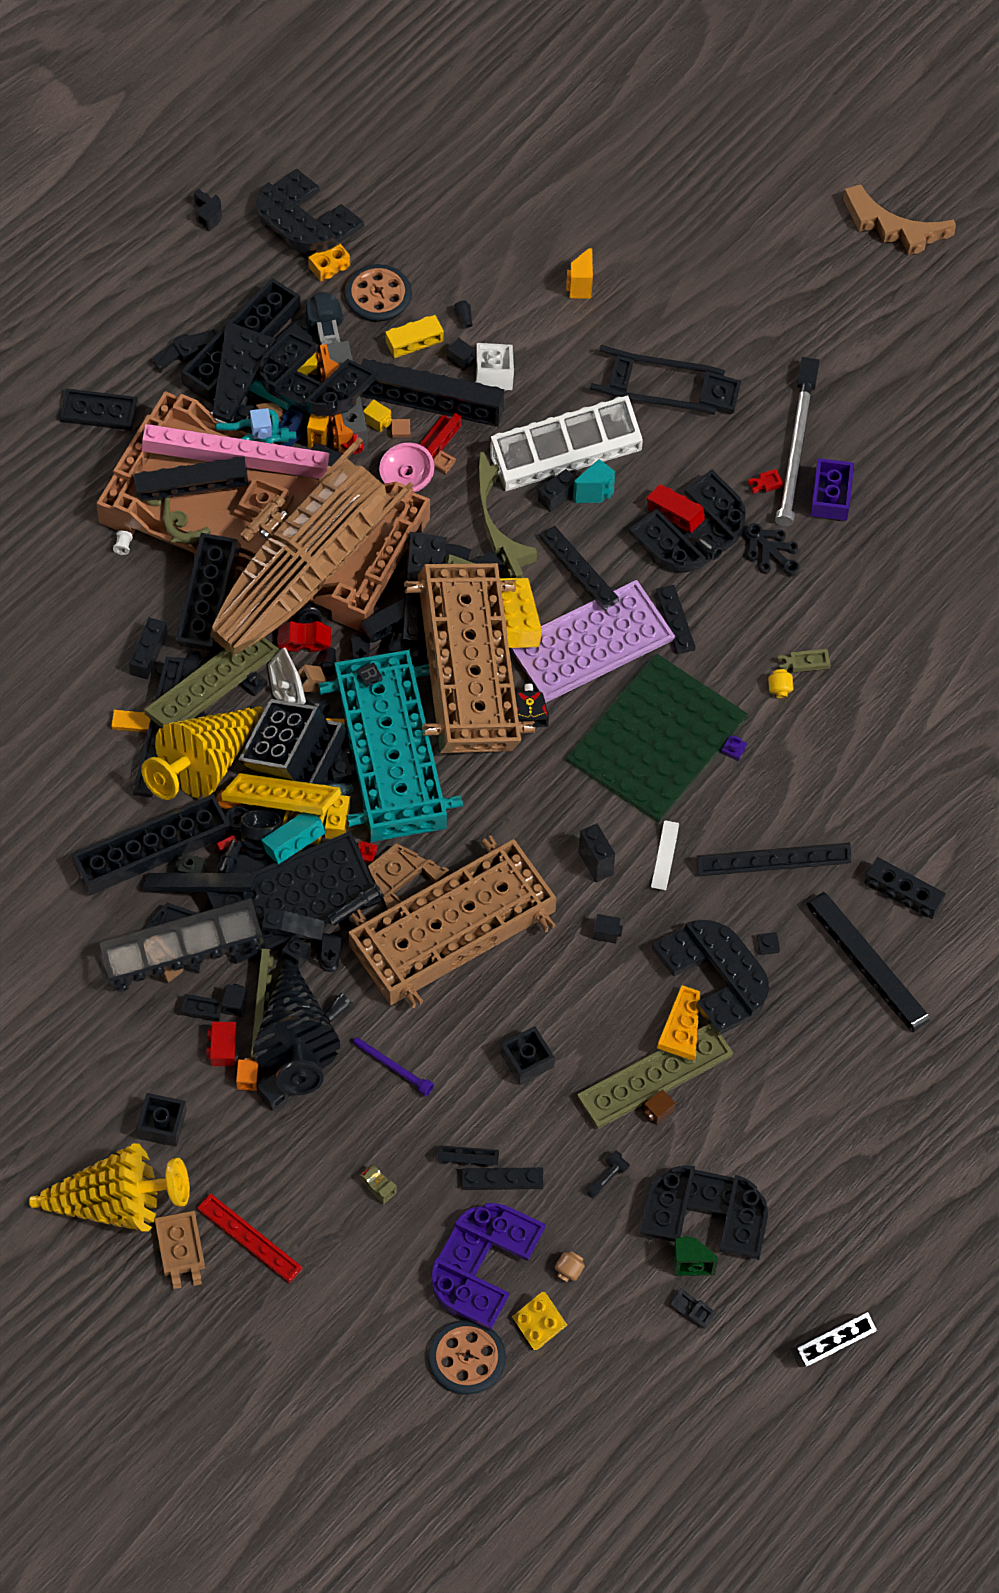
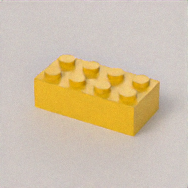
[500,578,542,648]

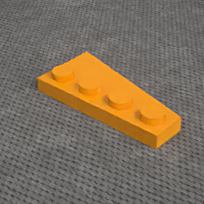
[657,985,700,1061]

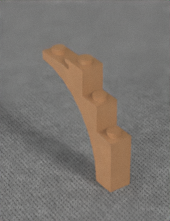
[843,184,956,255]

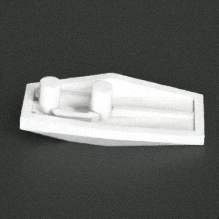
[268,648,306,704]

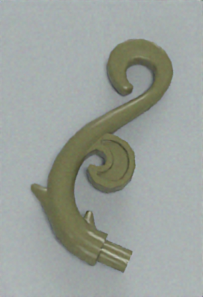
[146,498,211,544]

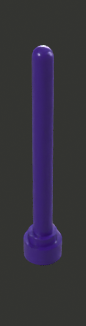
[353,1037,434,1097]

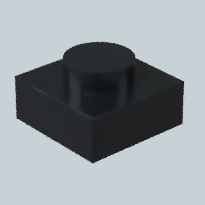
[757,932,780,955]

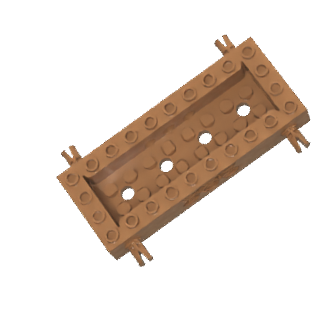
[404,563,535,753]
[348,835,556,1008]

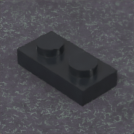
[181,994,223,1022]

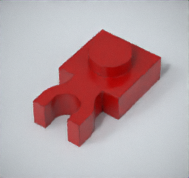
[748,469,783,494]

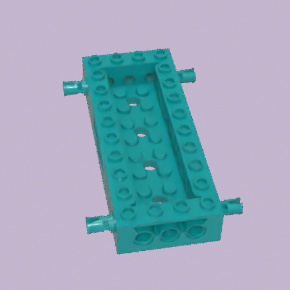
[318,650,463,842]

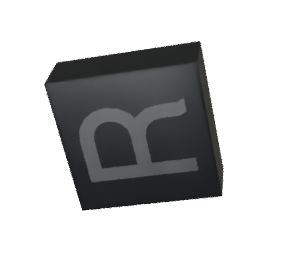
[357,662,383,688]

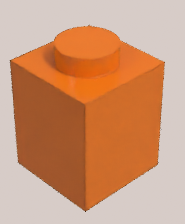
[236,1058,259,1091]

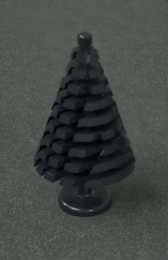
[253,959,340,1095]

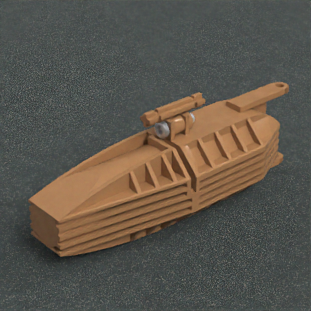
[210,437,414,656]

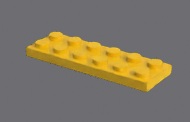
[221,773,341,815]

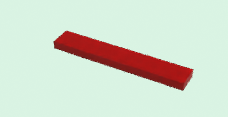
[197,1193,303,1284]

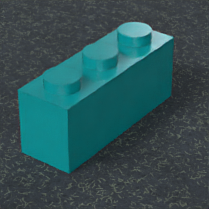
[261,812,326,864]

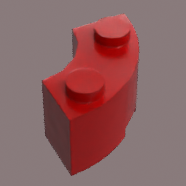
[277,621,331,652]

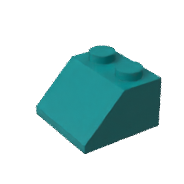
[573,459,615,503]

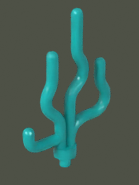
[215,409,296,444]

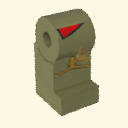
[359,1165,397,1205]

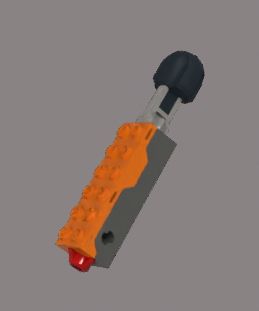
[306,292,368,454]

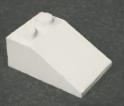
[476,343,514,391]

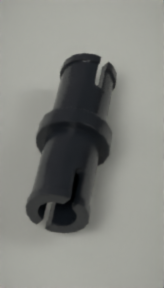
[218,839,242,873]

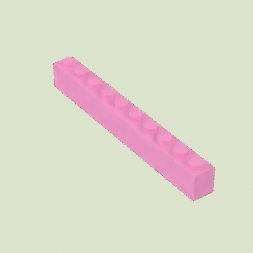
[142,424,329,479]

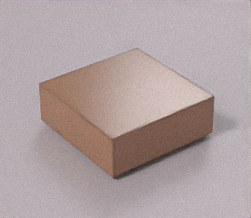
[392,419,410,438]
[433,450,456,475]

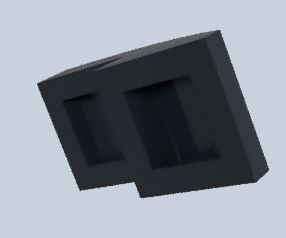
[668,1288,716,1329]

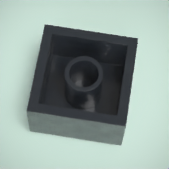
[500,1026,555,1085]
[136,1093,187,1147]

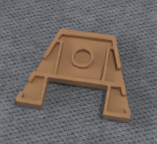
[368,843,449,910]

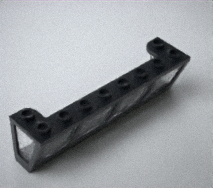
[99,898,265,992]

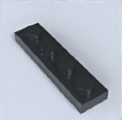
[656,585,696,655]
[462,1167,543,1190]

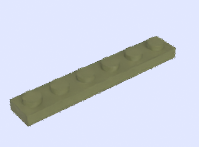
[251,949,274,1061]

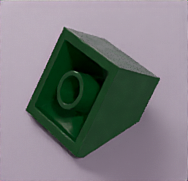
[673,1236,718,1276]

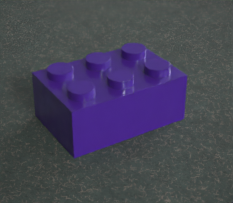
[811,458,854,521]

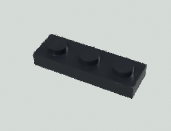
[438,1145,499,1167]

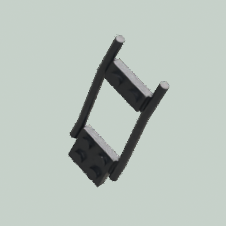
[589,345,741,415]

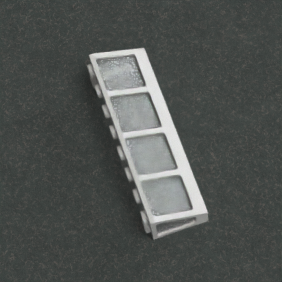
[490,396,643,491]

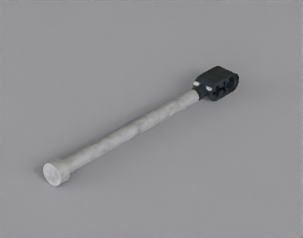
[775,357,820,526]

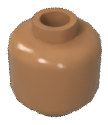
[555,1251,585,1282]

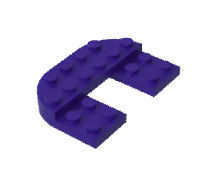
[432,1203,546,1330]

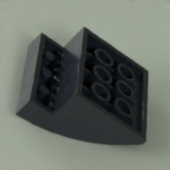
[238,699,348,785]

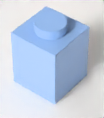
[250,408,272,439]

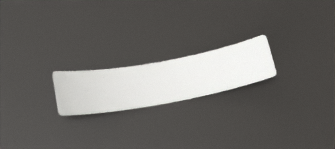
[651,821,679,890]

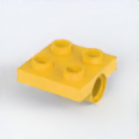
[512,1292,567,1350]

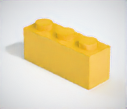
[386,315,444,358]

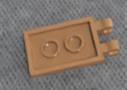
[155,1211,205,1290]

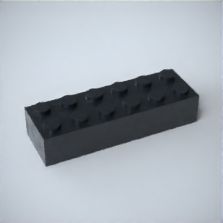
[176,533,241,652]

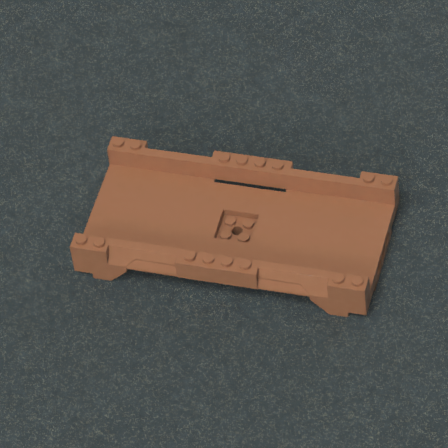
[97,391,430,632]

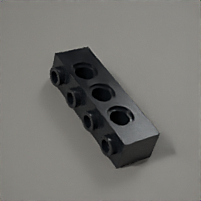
[865,857,946,919]

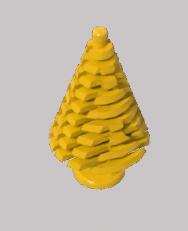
[142,706,264,800]
[29,1143,190,1231]

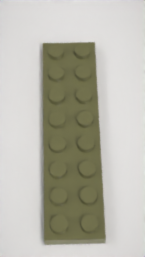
[144,638,279,728]
[577,1024,733,1129]

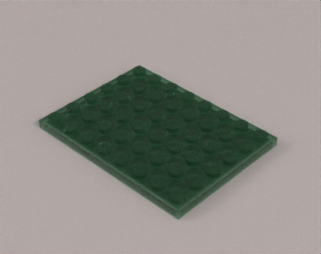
[566,653,748,823]

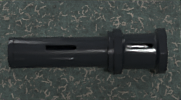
[327,882,385,926]

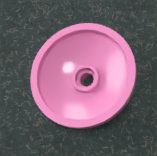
[379,443,434,492]

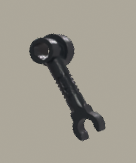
[587,1150,630,1198]

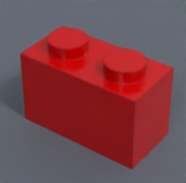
[207,1022,237,1067]

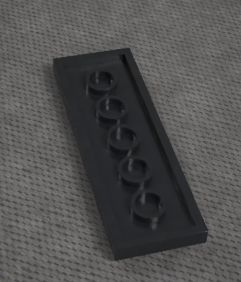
[401,532,447,644]

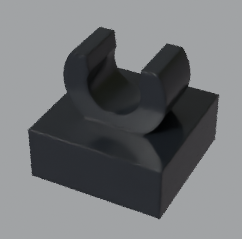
[241,671,268,696]

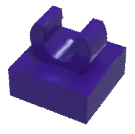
[721,735,747,761]

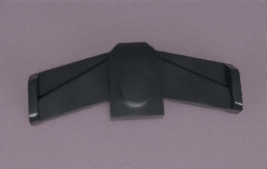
[151,328,219,373]

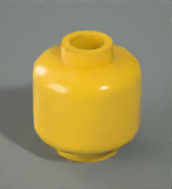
[768,669,794,698]

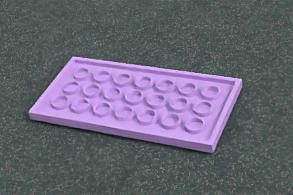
[509,580,675,703]

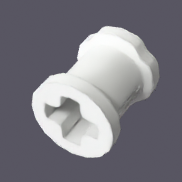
[113,530,133,555]

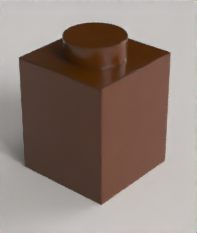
[644,1089,676,1125]

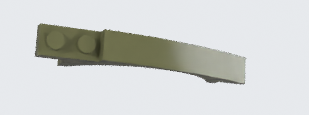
[479,452,537,578]

